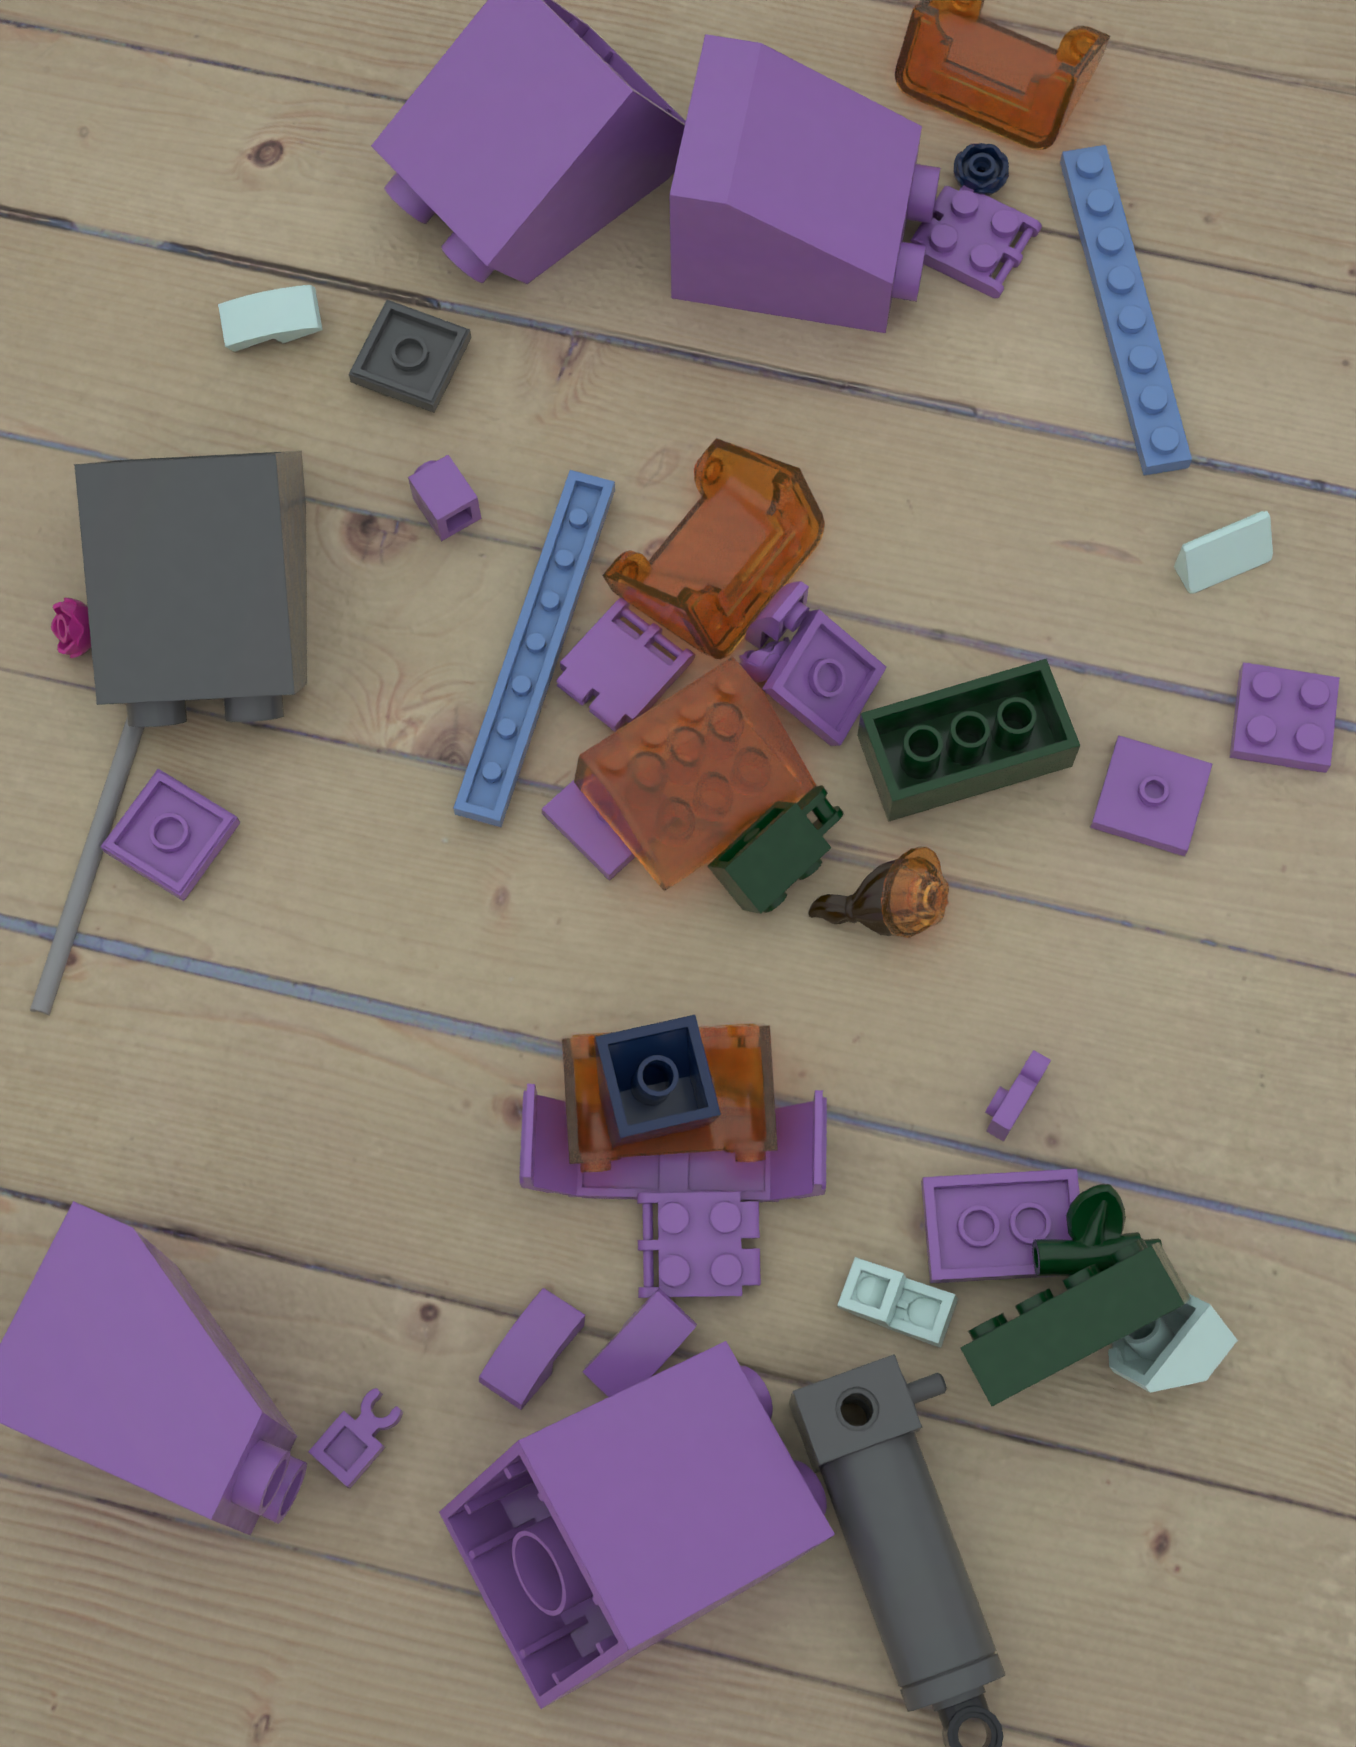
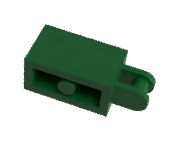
[707,785,844,914]

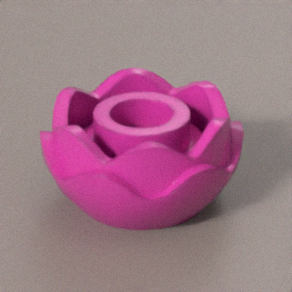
[51,598,91,658]

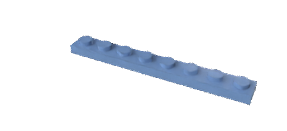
[1060,145,1192,476]
[453,470,615,827]

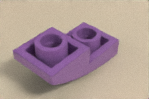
[745,581,810,649]
[479,1288,585,1410]
[583,1288,697,1397]

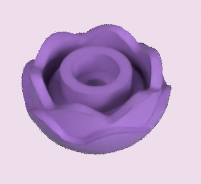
[738,637,790,683]

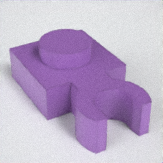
[985,1050,1051,1142]
[308,1388,403,1488]

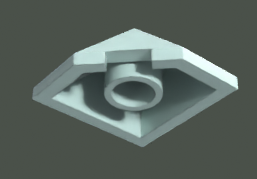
[1108,1293,1238,1393]

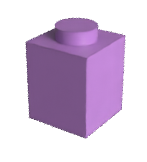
[408,455,482,541]

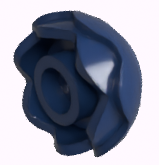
[954,143,1009,196]

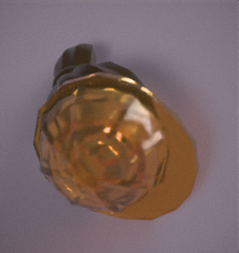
[808,846,949,938]

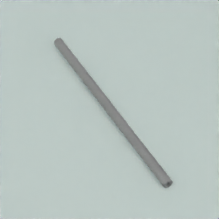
[30,718,144,1015]

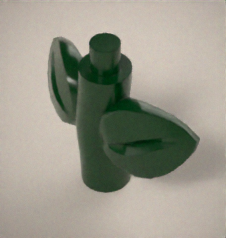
[1032,1184,1162,1277]

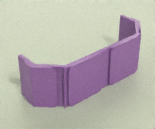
[519,1084,827,1203]

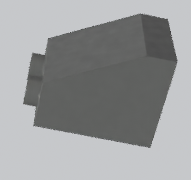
[74,451,307,727]

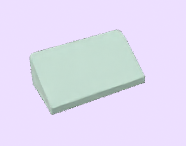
[1174,511,1273,594]

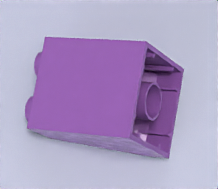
[371,0,686,284]
[669,34,941,333]
[0,1201,307,1535]
[439,1341,835,1709]

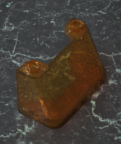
[895,0,1110,150]
[602,438,825,660]
[562,1023,778,1172]

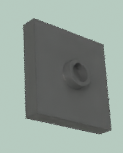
[349,300,472,413]

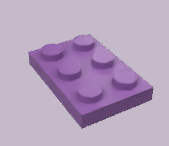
[921,1169,1080,1284]

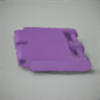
[910,185,1042,298]
[556,598,695,732]
[637,1191,761,1298]

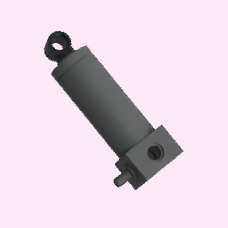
[789,1354,1006,1747]

